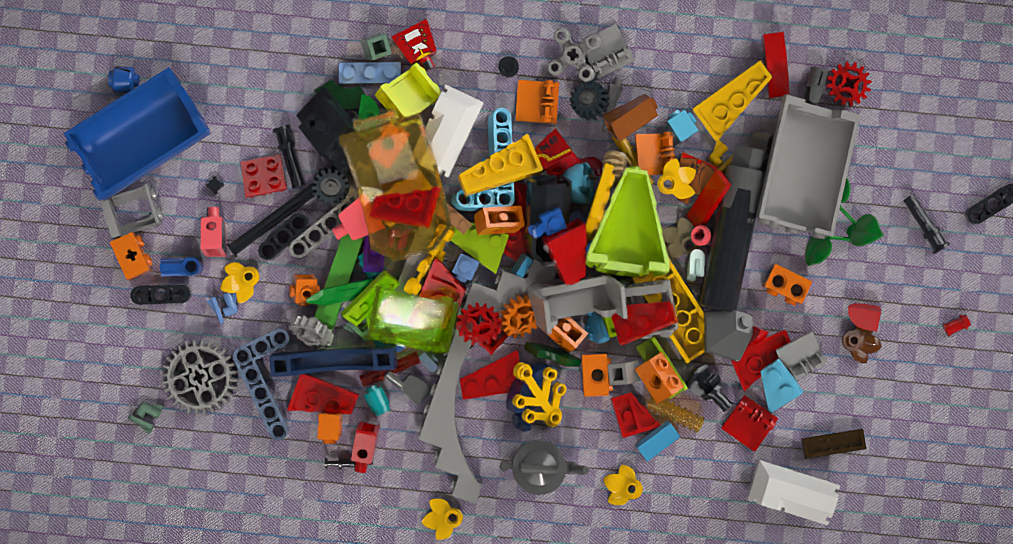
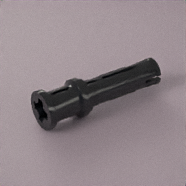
[272,125,305,188]
[903,194,950,254]

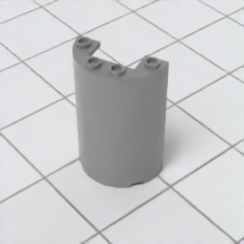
[755,94,861,239]

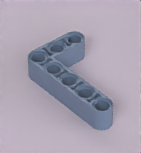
[233,329,291,441]

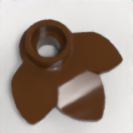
[842,326,882,364]

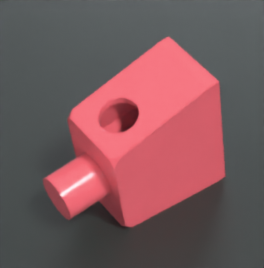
[332,194,384,241]

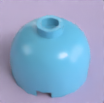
[559,162,594,204]

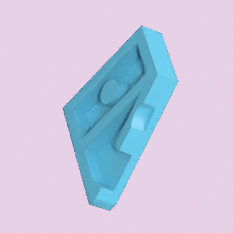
[761,358,803,413]

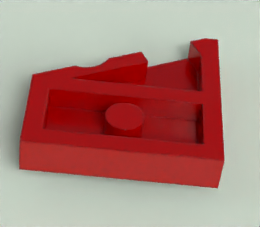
[610,392,661,438]

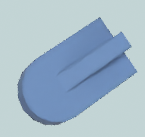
[206,293,238,324]

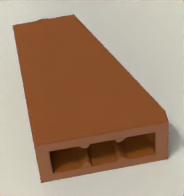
[602,94,658,141]

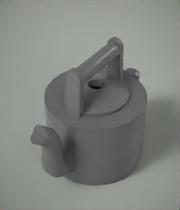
[499,439,589,495]

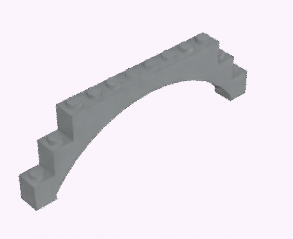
[416,260,556,504]

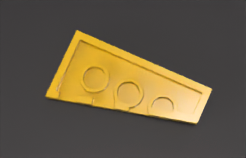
[692,60,772,142]
[458,134,543,196]

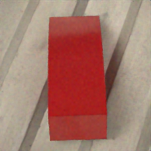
[761,32,790,99]

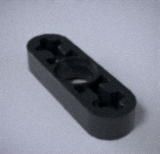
[965,184,1013,224]
[130,285,192,305]

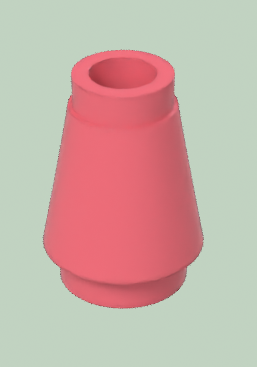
[691,225,712,246]

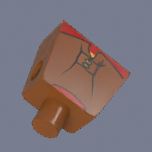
[676,152,719,205]

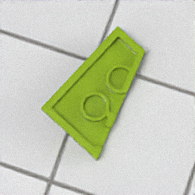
[447,222,509,274]

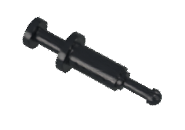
[324,456,373,470]

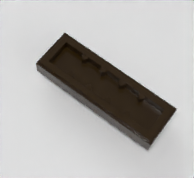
[801,428,867,459]

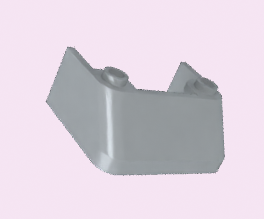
[527,271,627,334]

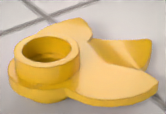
[657,159,696,199]
[220,262,260,303]
[603,465,643,505]
[422,498,463,540]

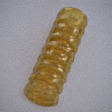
[647,397,705,433]

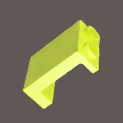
[375,62,441,126]

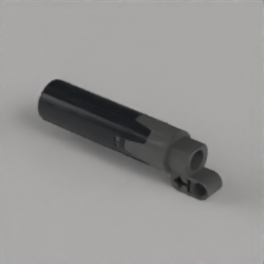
[698,131,774,312]

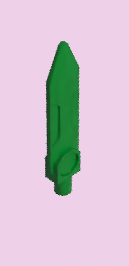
[306,278,375,306]

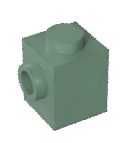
[360,33,392,60]

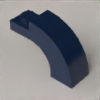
[506,362,552,432]

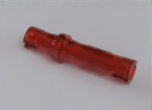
[359,351,421,388]

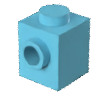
[666,110,698,144]

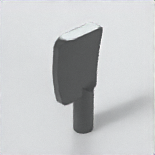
[383,370,431,406]

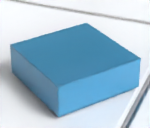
[511,254,533,278]

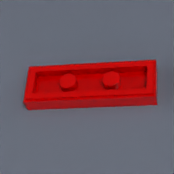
[686,171,731,227]

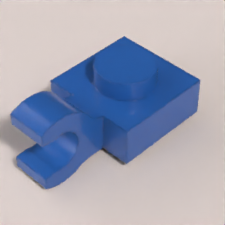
[527,207,567,238]

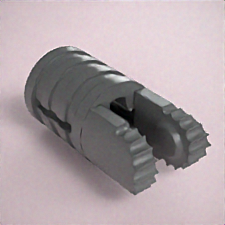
[804,66,829,105]

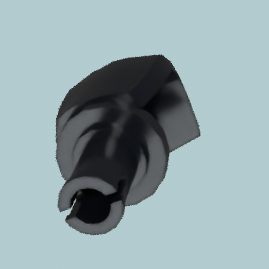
[685,364,733,412]

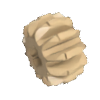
[602,150,627,186]

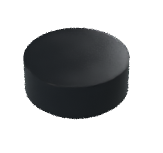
[498,56,519,78]

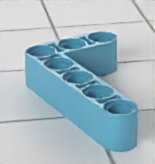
[451,108,515,211]

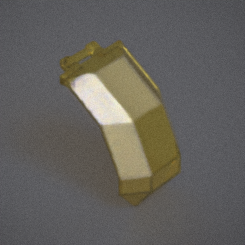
[339,109,452,262]

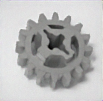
[289,316,334,348]

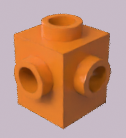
[289,274,320,306]

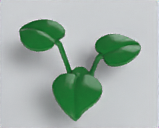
[805,178,884,267]

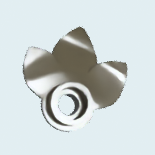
[662,217,700,258]

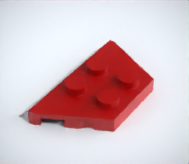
[407,257,466,330]

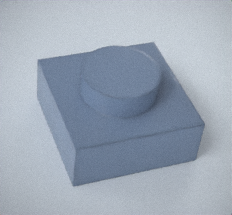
[418,352,439,373]

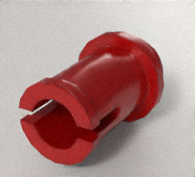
[943,314,971,337]

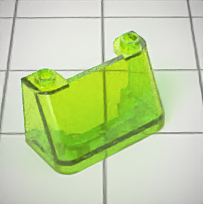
[363,283,458,354]

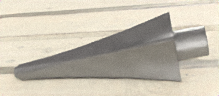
[602,77,624,133]

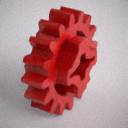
[826,61,872,107]
[456,302,502,347]

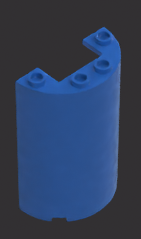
[63,67,211,201]

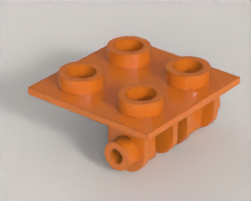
[515,80,559,124]
[635,132,675,175]

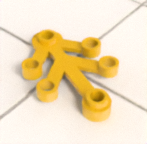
[404,224,455,295]
[512,362,566,427]

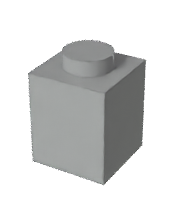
[608,360,641,385]

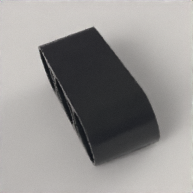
[258,214,310,261]

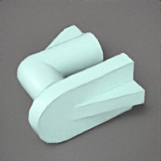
[686,249,705,282]

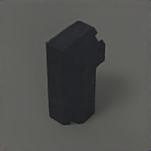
[523,175,572,266]

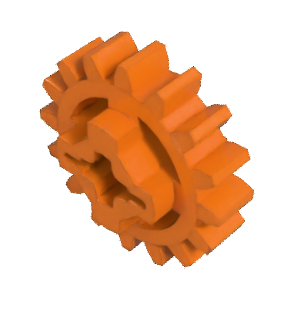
[499,294,537,338]

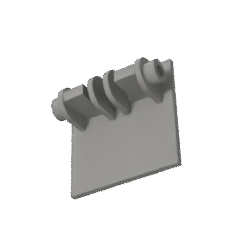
[579,24,635,79]
[776,331,828,381]

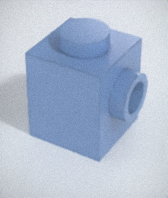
[452,254,480,283]

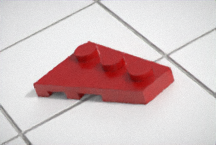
[460,350,520,400]

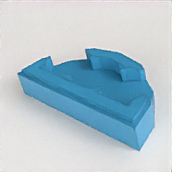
[584,312,610,343]

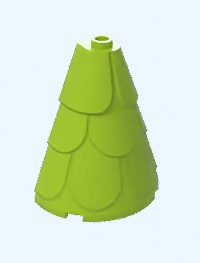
[586,166,670,277]

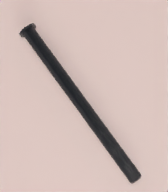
[226,154,366,257]

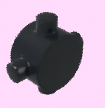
[206,176,224,194]

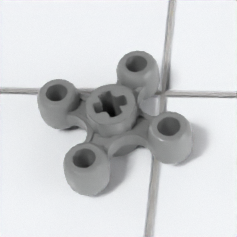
[547,28,602,82]

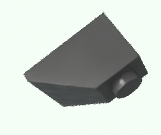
[704,310,753,362]

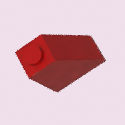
[542,218,586,286]

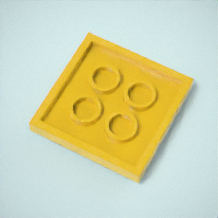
[585,163,615,247]

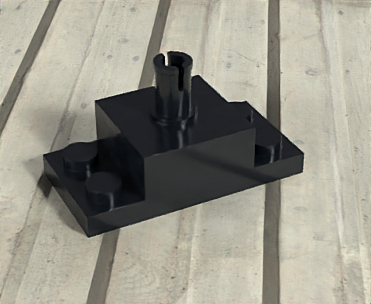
[296,87,373,174]

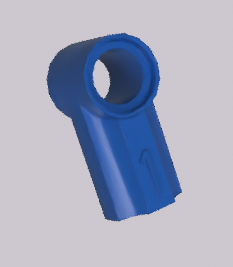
[160,257,204,277]

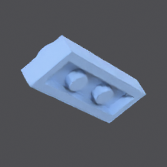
[339,62,401,84]

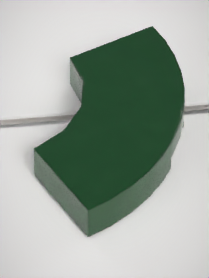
[314,79,365,110]
[524,342,582,367]

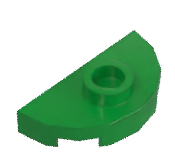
[357,94,380,135]

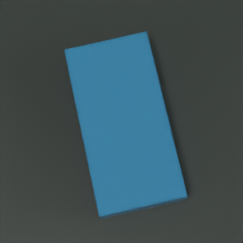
[635,420,680,462]

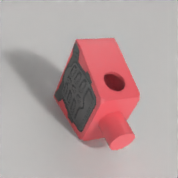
[201,207,227,257]

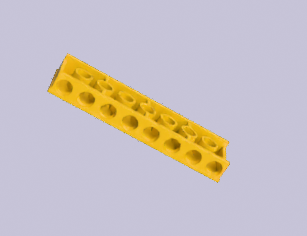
[630,259,704,364]

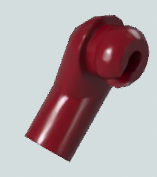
[578,156,603,177]

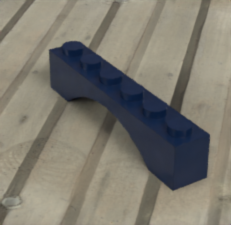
[269,345,398,377]

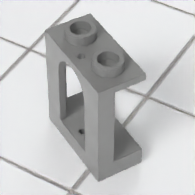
[100,184,164,239]
[625,279,679,339]

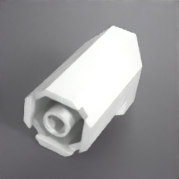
[410,85,484,179]
[746,459,840,525]

